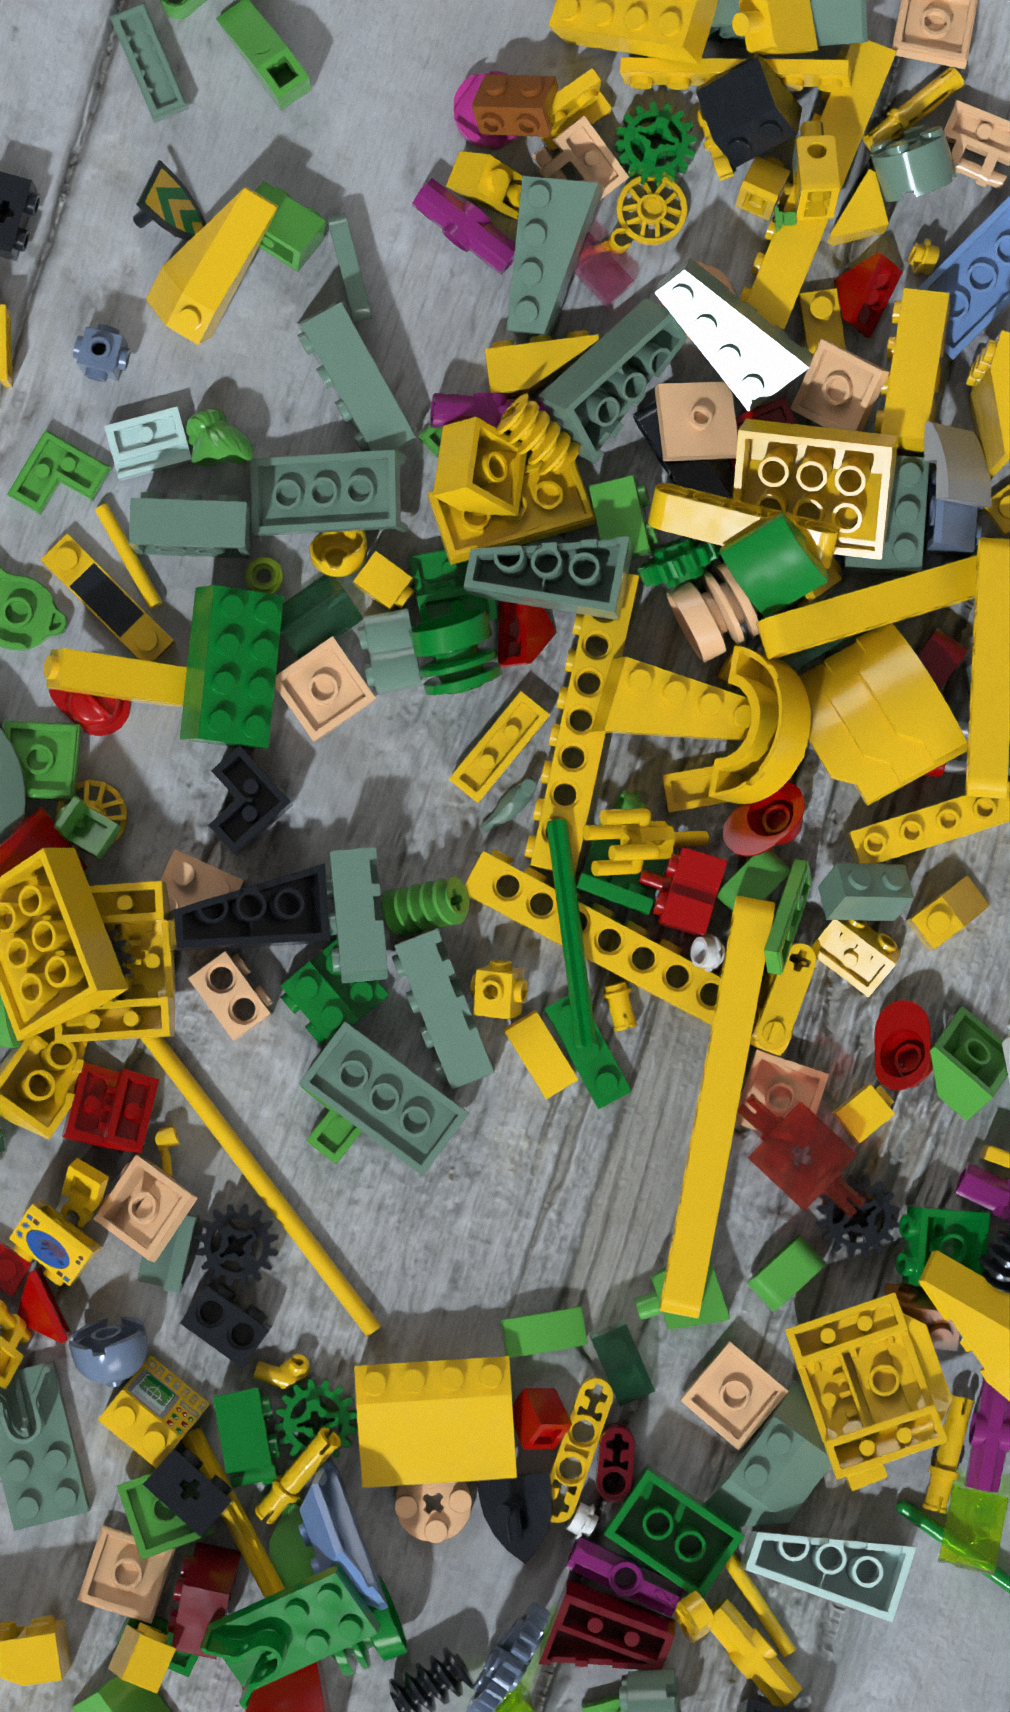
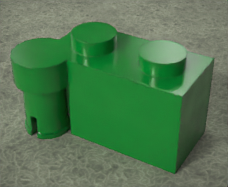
[213,1388,280,1489]

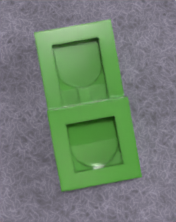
[500,1306,588,1358]

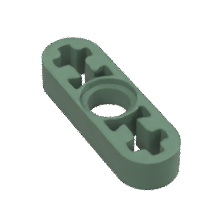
[327,213,372,323]

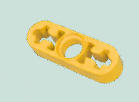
[673,1591,715,1644]

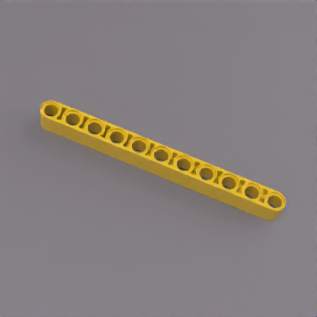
[659,895,775,1319]

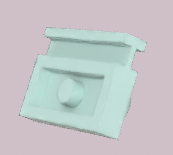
[104,406,192,481]

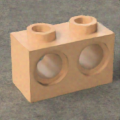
[188,951,273,1041]

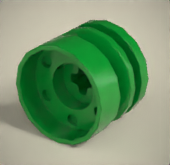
[408,609,503,695]
[331,1575,409,1677]

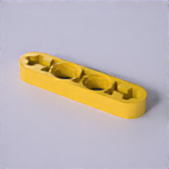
[550,1376,613,1523]

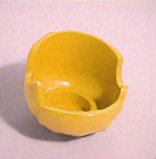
[309,530,367,577]

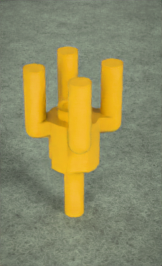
[583,808,709,876]

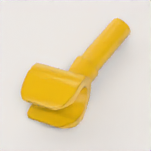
[579,228,632,261]
[155,1125,180,1177]

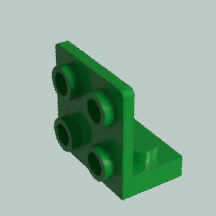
[576,823,668,915]

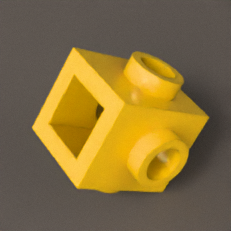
[470,960,528,1020]

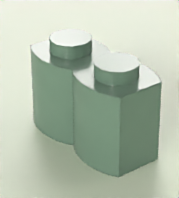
[358,609,423,695]

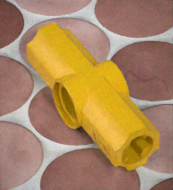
[710,1597,803,1707]

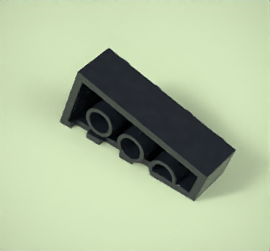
[167,863,330,952]

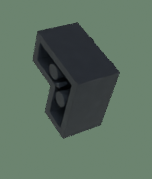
[208,745,293,856]

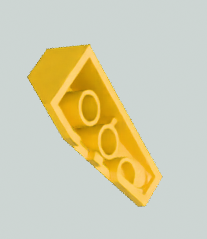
[146,187,279,345]
[0,1027,88,1139]
[919,1250,1010,1402]

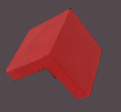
[512,1388,572,1449]

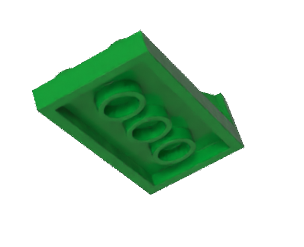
[200,1564,380,1709]

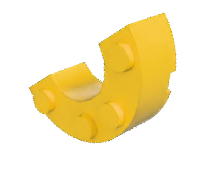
[708,645,812,804]

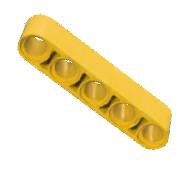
[648,483,838,569]

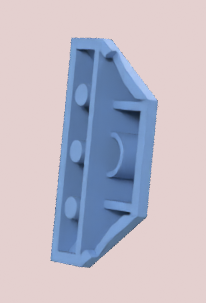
[298,1458,388,1610]

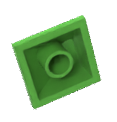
[930,1005,1008,1121]

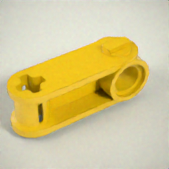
[750,943,817,1056]

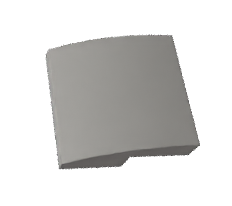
[924,422,991,507]

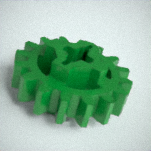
[614,101,697,187]
[637,536,720,588]
[275,1378,358,1458]

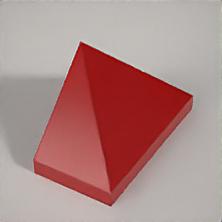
[834,253,903,338]
[498,601,557,667]
[17,1267,72,1343]

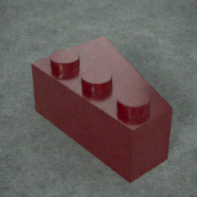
[538,1579,675,1670]

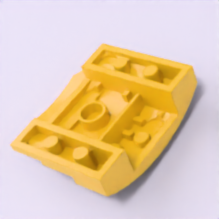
[799,624,968,806]
[54,881,175,1043]
[785,1292,953,1481]

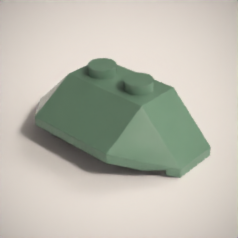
[704,1380,831,1527]

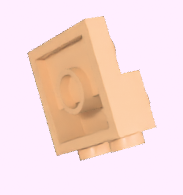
[94,1155,198,1263]

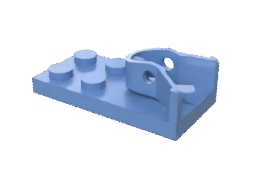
[917,196,1010,360]

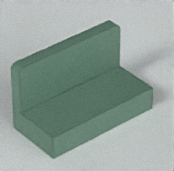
[137,1213,199,1293]

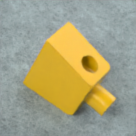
[732,0,818,57]

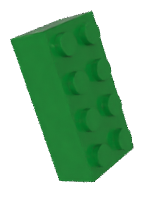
[179,585,284,749]

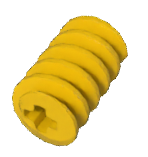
[496,393,581,475]

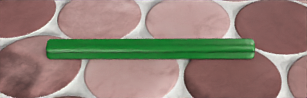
[547,819,596,1048]

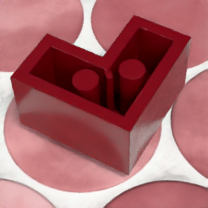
[167,1542,241,1660]

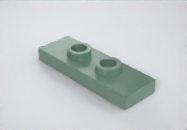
[110,2,189,123]

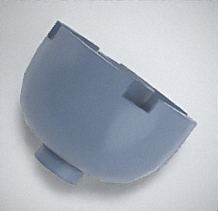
[69,1316,148,1387]

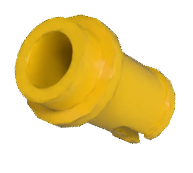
[602,981,638,1032]

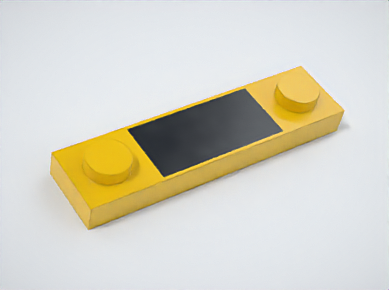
[40,533,175,662]

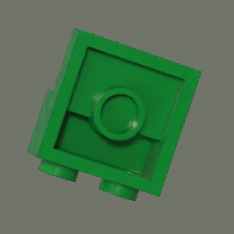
[280,939,389,1044]
[896,1206,990,1286]

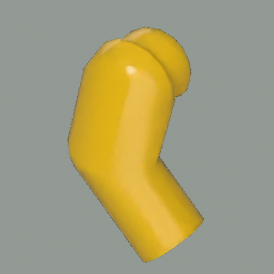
[253,1354,310,1389]

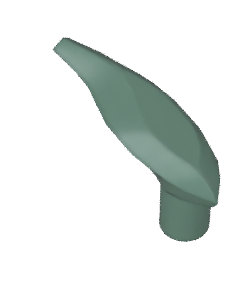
[479,779,536,832]

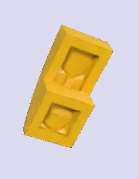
[503,1010,579,1100]

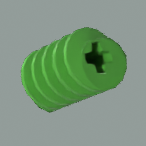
[381,876,469,936]

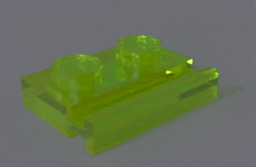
[937,1485,1009,1576]

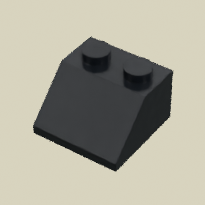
[696,53,802,168]

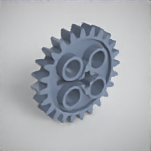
[467,1602,551,1712]

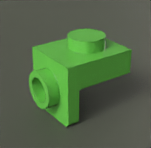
[54,796,122,861]

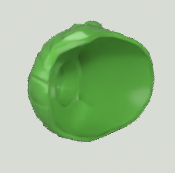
[186,408,254,466]

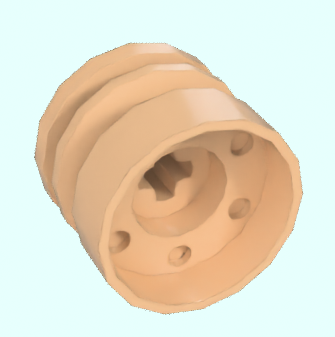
[666,562,759,664]

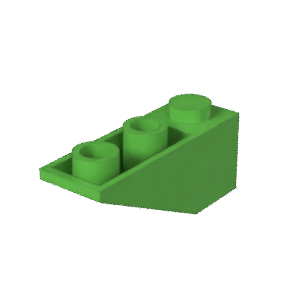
[216,0,312,111]

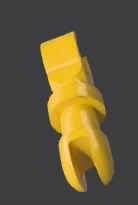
[697,109,734,181]

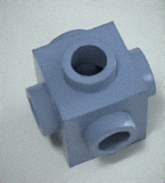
[73,324,131,382]

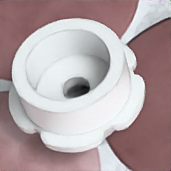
[691,934,725,972]
[565,1502,599,1539]

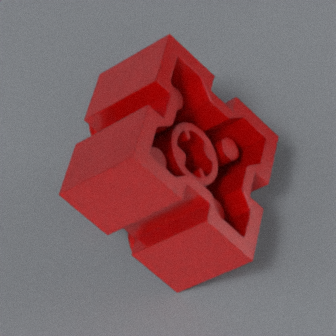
[639,847,727,937]

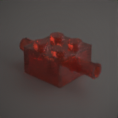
[737,1093,866,1218]

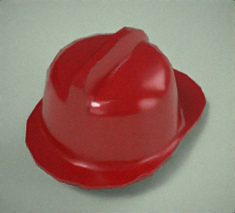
[49,689,130,736]
[723,781,805,857]
[874,1000,933,1091]

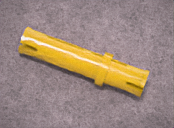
[863,66,965,152]
[922,1394,975,1514]
[255,1427,341,1524]

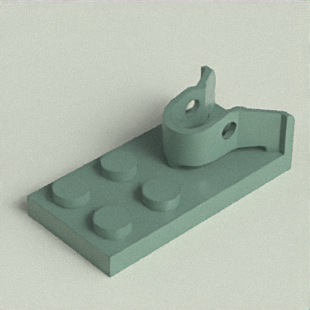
[250,450,408,536]
[299,1021,469,1176]
[0,1360,91,1531]

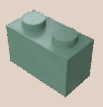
[818,863,914,921]

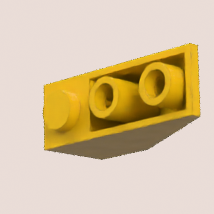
[485,330,599,399]

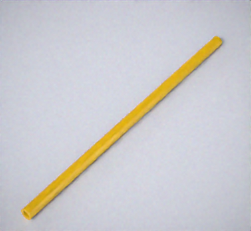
[141,1037,382,1337]

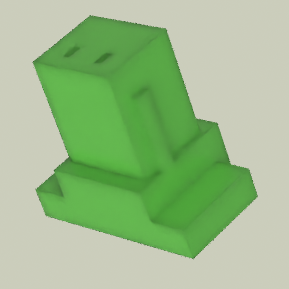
[772,207,797,232]

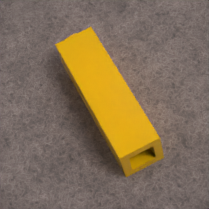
[43,648,187,707]

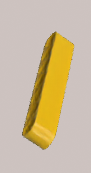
[965,537,1010,799]
[756,555,977,660]

